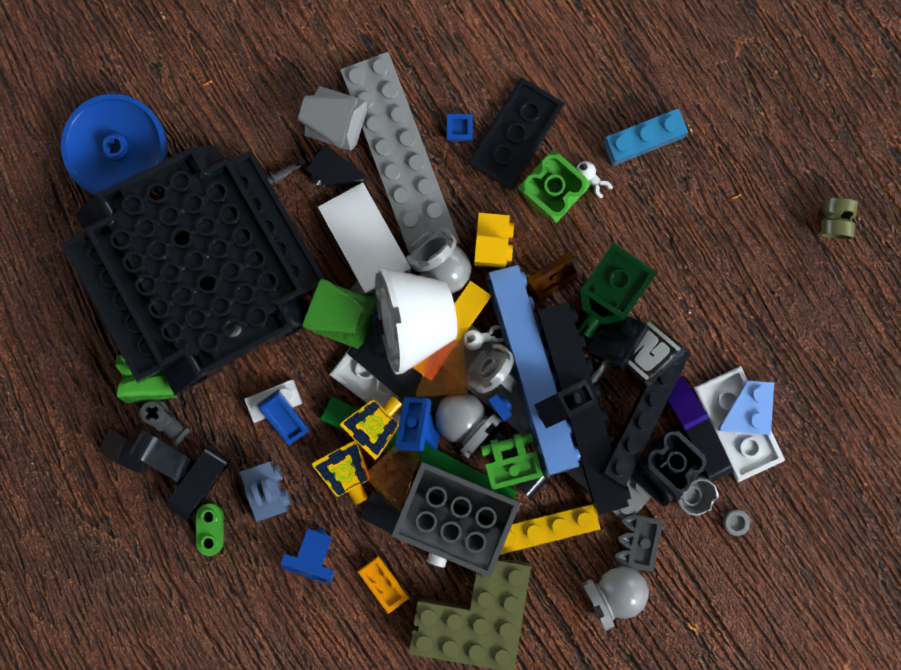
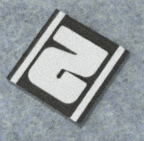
[626,319,686,387]

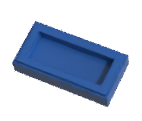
[257,389,310,446]

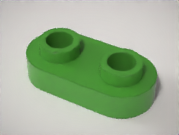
[196,503,224,556]

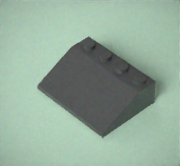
[391,461,521,577]

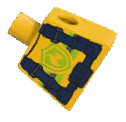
[340,396,403,460]
[312,440,371,505]

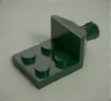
[575,242,658,338]

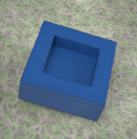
[447,114,473,142]
[488,394,513,421]

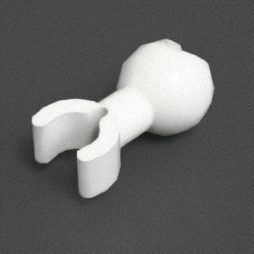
[576,161,613,199]
[463,325,504,350]

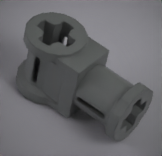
[140,400,191,447]

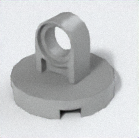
[467,344,518,394]

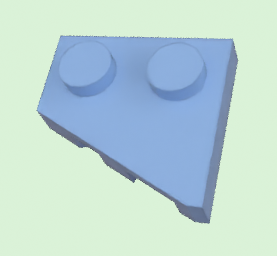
[718,381,774,435]

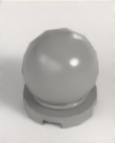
[406,227,472,294]
[435,392,502,459]
[581,566,649,631]

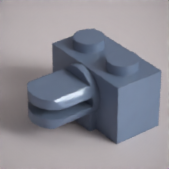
[240,461,291,522]

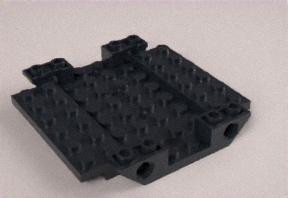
[61,145,325,396]

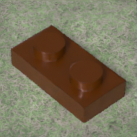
[527,251,583,301]

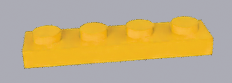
[500,503,601,555]

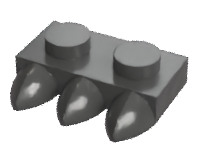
[615,514,663,572]

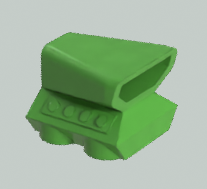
[517,150,591,223]
[303,279,377,349]
[115,355,177,404]

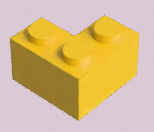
[474,213,514,269]

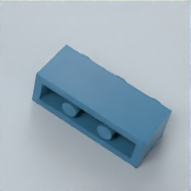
[603,108,688,166]

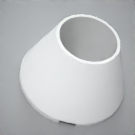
[375,268,457,374]

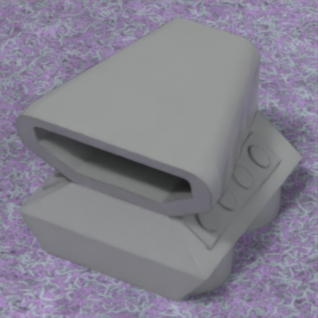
[298,86,367,151]

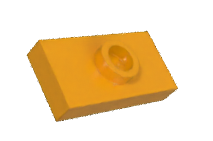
[357,555,410,614]

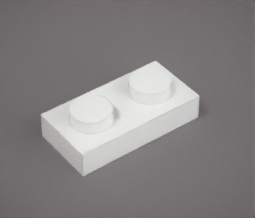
[244,380,303,423]

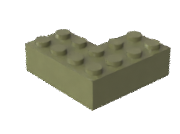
[409,558,531,670]

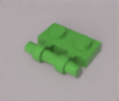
[480,433,543,490]

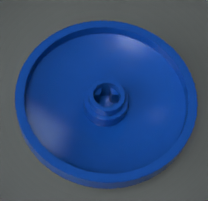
[61,94,167,194]

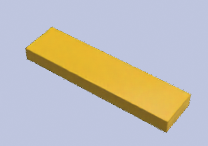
[412,281,492,381]

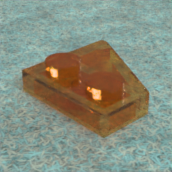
[416,340,468,398]
[363,446,420,513]

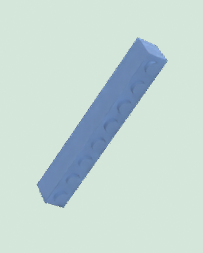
[485,265,581,477]

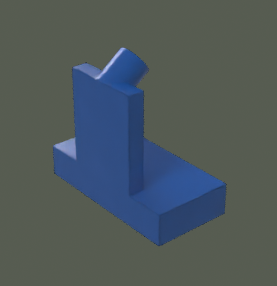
[395,397,440,451]
[281,528,334,585]

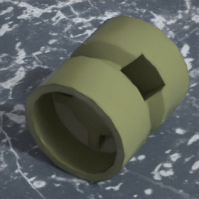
[820,198,858,240]

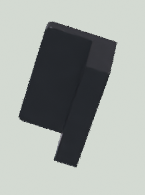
[361,490,404,534]

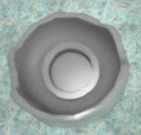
[676,476,719,516]

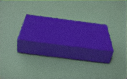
[667,376,708,430]

